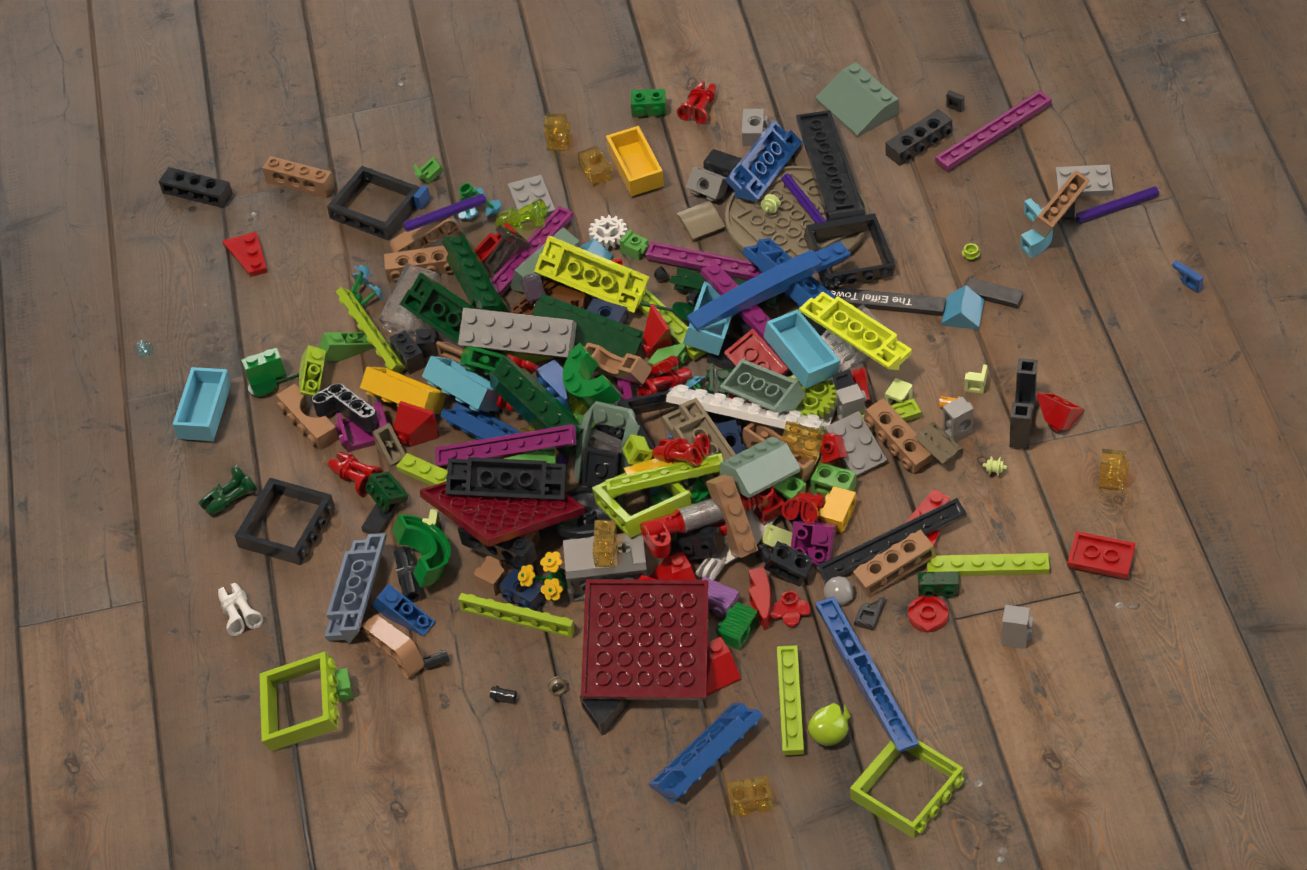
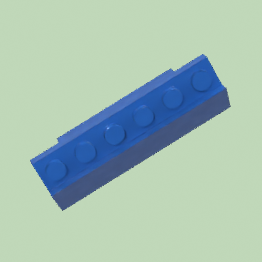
[725,120,802,201]
[742,238,836,307]
[440,402,555,457]
[648,703,763,804]

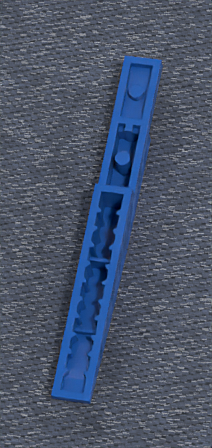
[687,241,851,331]
[815,596,919,753]

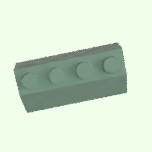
[510,227,579,293]
[720,359,806,412]
[720,437,801,498]

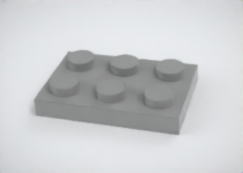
[1055,165,1113,197]
[508,175,555,224]
[824,411,887,477]

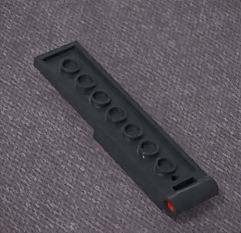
[796,110,865,221]

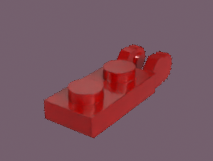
[630,355,679,385]

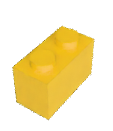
[818,486,856,534]

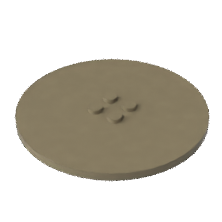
[725,166,869,258]

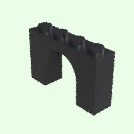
[1009,358,1038,449]

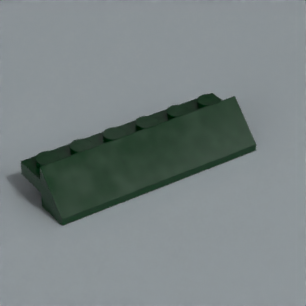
[442,232,511,313]
[670,268,785,311]
[399,273,501,354]
[532,294,644,357]
[490,356,584,459]

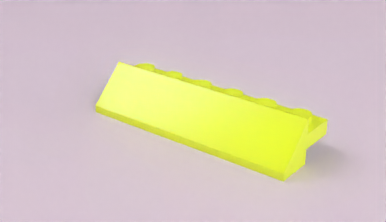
[534,236,650,313]
[799,292,912,370]

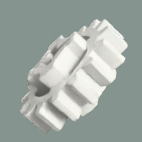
[588,215,628,249]

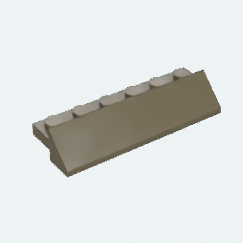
[661,398,736,488]

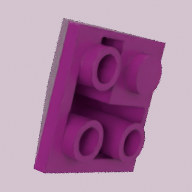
[791,521,837,565]

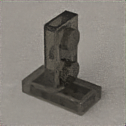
[484,225,531,274]

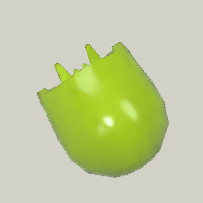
[808,703,850,746]

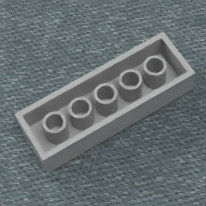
[458,308,577,359]

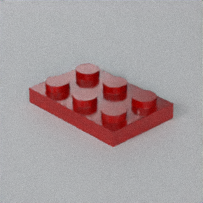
[724,329,789,375]
[1067,531,1136,579]

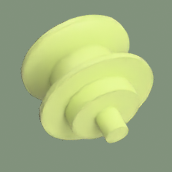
[761,194,781,214]
[983,456,1007,477]

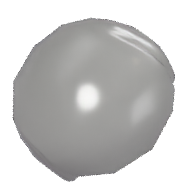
[824,576,854,606]

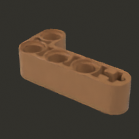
[390,216,463,253]
[360,614,425,679]

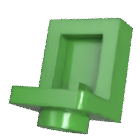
[413,157,444,184]

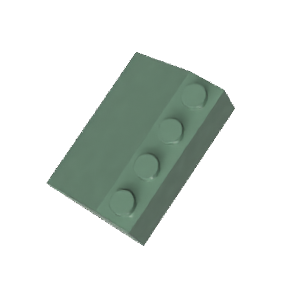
[815,62,899,137]

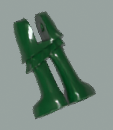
[198,465,257,516]

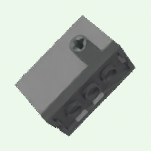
[563,533,648,603]

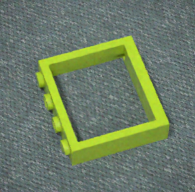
[592,473,693,538]
[260,651,339,752]
[850,740,964,839]

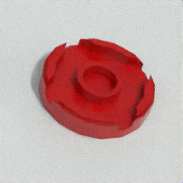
[908,596,949,633]

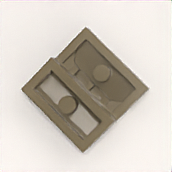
[677,201,725,242]
[914,422,962,464]

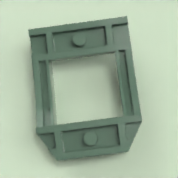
[574,401,640,482]

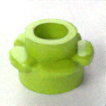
[962,243,980,260]

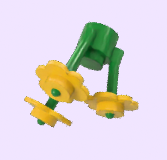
[518,552,567,600]

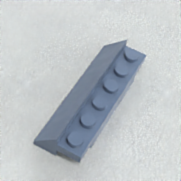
[325,533,387,644]

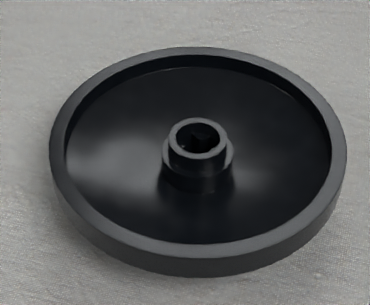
[550,487,626,539]

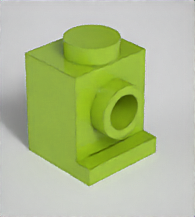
[622,434,653,465]

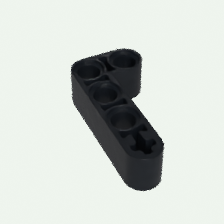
[312,383,379,432]

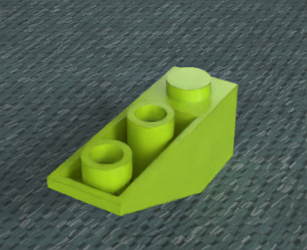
[299,345,326,397]

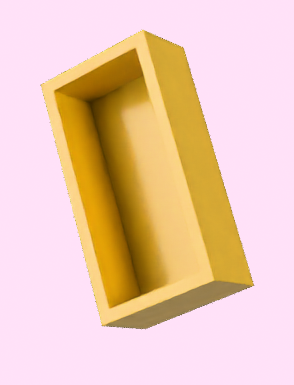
[606,126,664,196]
[360,366,447,414]

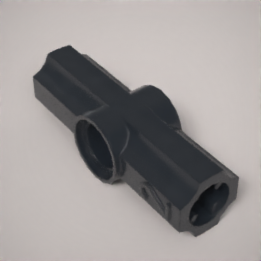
[393,546,422,603]

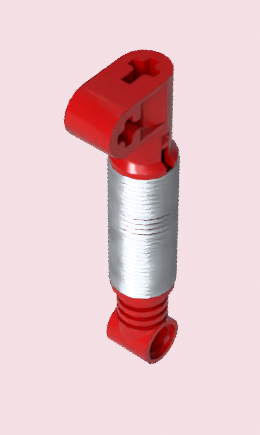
[640,486,774,559]

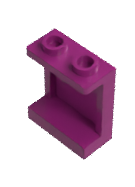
[335,401,387,453]

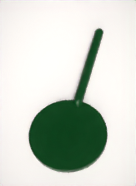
[640,302,695,322]
[248,373,299,397]

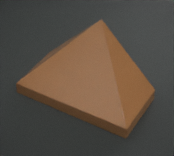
[436,341,463,364]

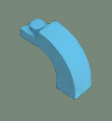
[1020,198,1053,258]

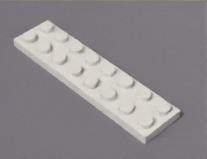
[666,385,824,436]

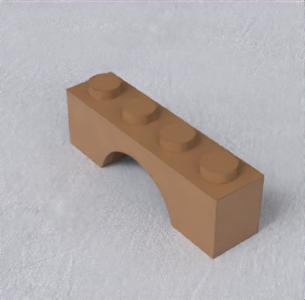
[585,342,652,385]
[276,384,339,450]
[706,474,758,558]
[474,530,540,596]

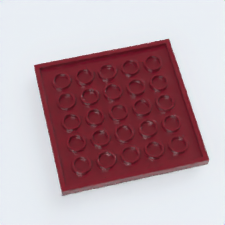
[420,481,585,547]
[581,579,709,700]

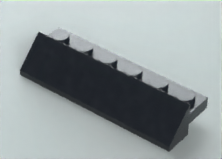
[446,457,566,501]

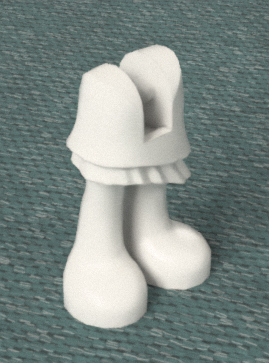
[218,583,263,636]

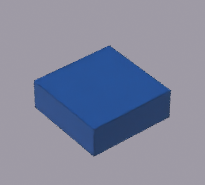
[413,185,430,210]

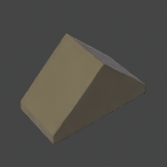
[372,423,406,466]

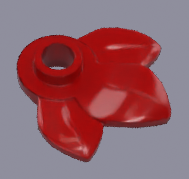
[770,591,810,627]

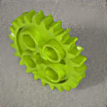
[788,376,836,418]

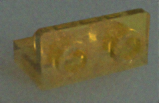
[781,421,824,460]

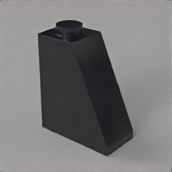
[579,695,632,736]

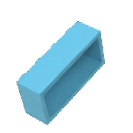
[683,281,732,355]
[764,310,840,389]
[422,356,500,413]
[173,367,232,441]

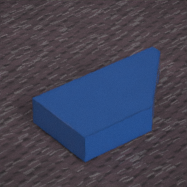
[1172,260,1204,293]

